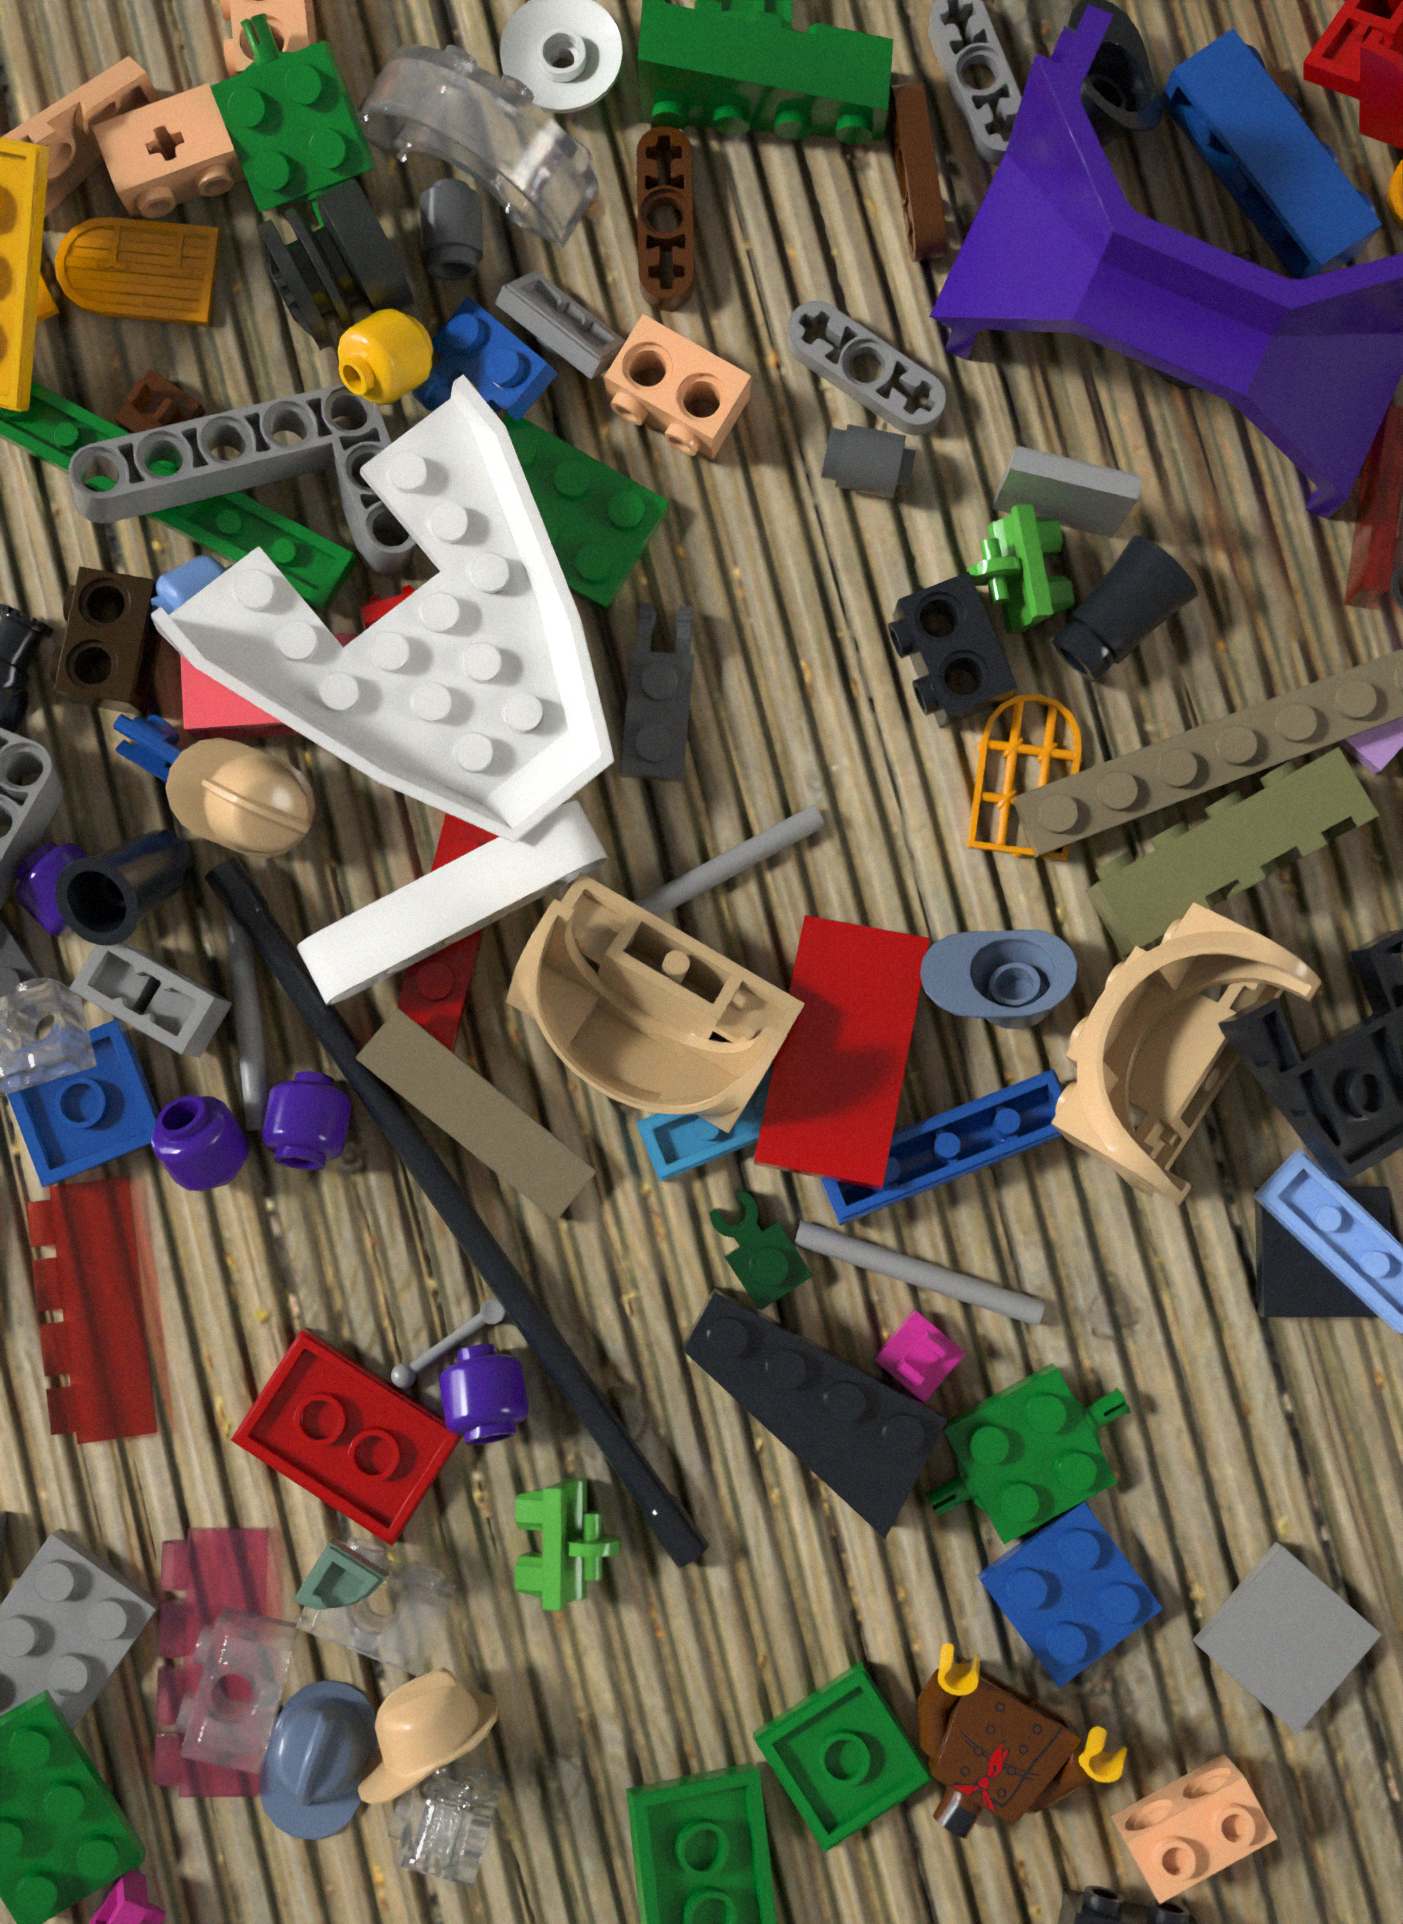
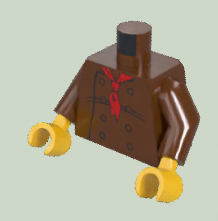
[917,1643,1127,1839]

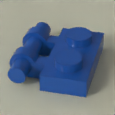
[412,296,558,422]

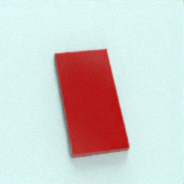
[754,915,930,1190]

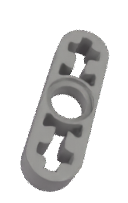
[928,0,1022,165]
[787,301,946,435]

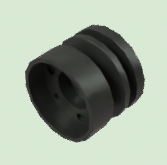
[257,178,415,351]

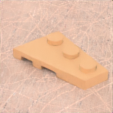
[2,56,161,218]

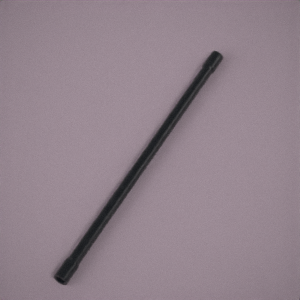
[204,857,710,1568]

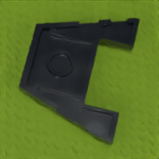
[1218,929,1403,1180]

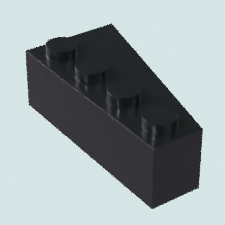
[683,1287,948,1539]

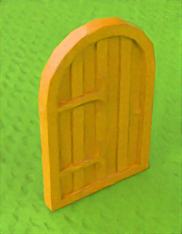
[55,217,222,327]

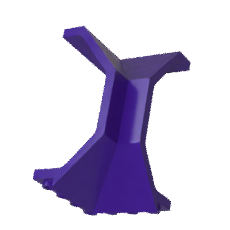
[929,4,1403,520]

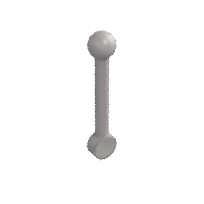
[391,1298,506,1389]

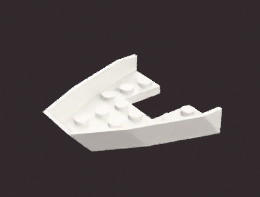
[150,374,615,843]

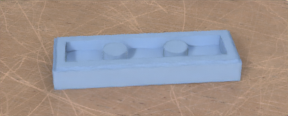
[1252,1150,1403,1334]

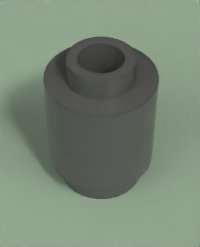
[420,178,483,281]
[821,424,916,498]

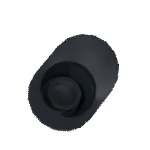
[1068,0,1163,148]

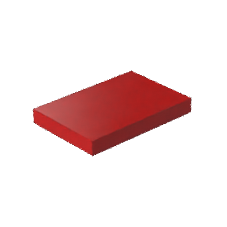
[230,1328,463,1547]

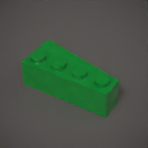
[637,0,894,144]

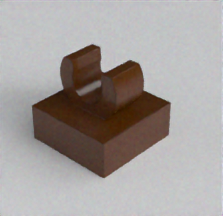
[114,369,206,434]

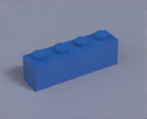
[1160,28,1382,279]

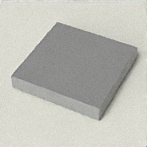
[992,446,1143,538]
[1193,1542,1382,1735]

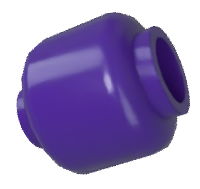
[15,841,90,936]
[262,1071,352,1170]
[151,1095,249,1191]
[439,1344,529,1446]

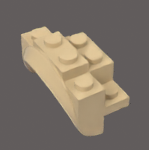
[506,872,805,1134]
[1051,902,1322,1206]

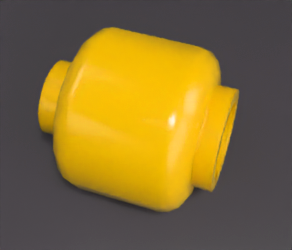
[338,308,433,405]

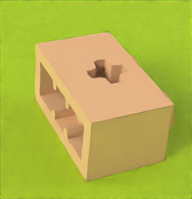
[92,83,246,219]

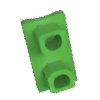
[967,504,1075,634]
[515,1478,621,1611]

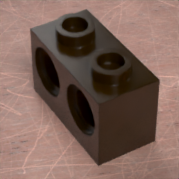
[50,566,162,716]

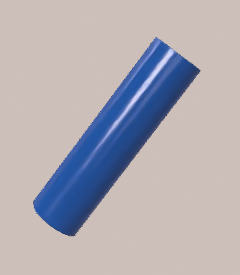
[819,1069,1064,1226]

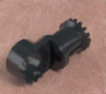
[0,604,54,733]

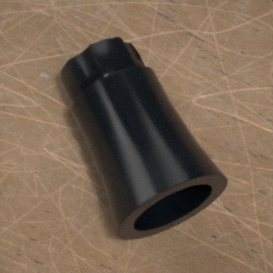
[1052,535,1198,682]
[55,829,194,946]

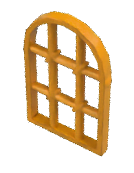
[967,694,1083,862]

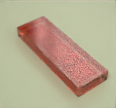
[1344,405,1403,608]

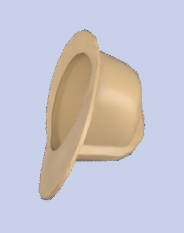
[166,738,315,859]
[357,1668,498,1805]

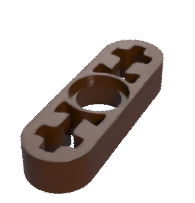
[888,82,946,262]
[636,126,694,311]

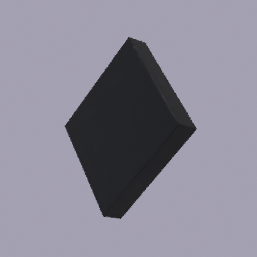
[1254,1186,1390,1317]

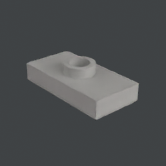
[494,271,626,379]

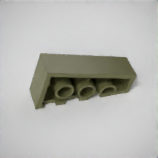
[1085,747,1379,956]

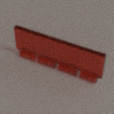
[26,1176,158,1444]

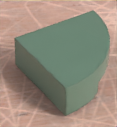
[293,1538,389,1610]

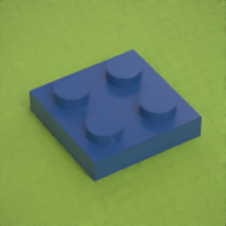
[0,1019,160,1187]
[977,1501,1163,1688]

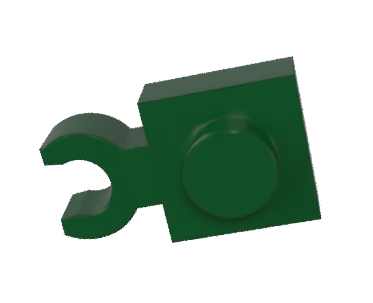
[709,1190,813,1311]

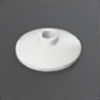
[500,0,623,113]

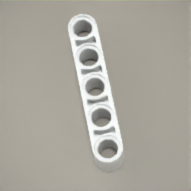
[297,800,608,1005]

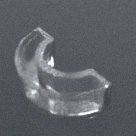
[356,45,599,249]

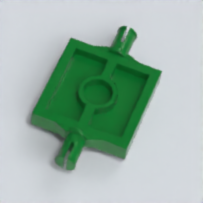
[210,13,377,228]
[924,1363,1131,1544]

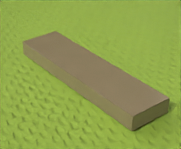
[356,1007,597,1221]

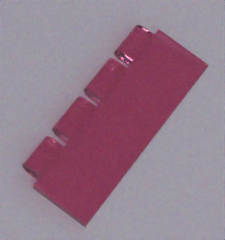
[153,1527,269,1797]

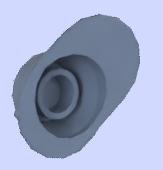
[920,929,1078,1029]
[259,1680,378,1840]

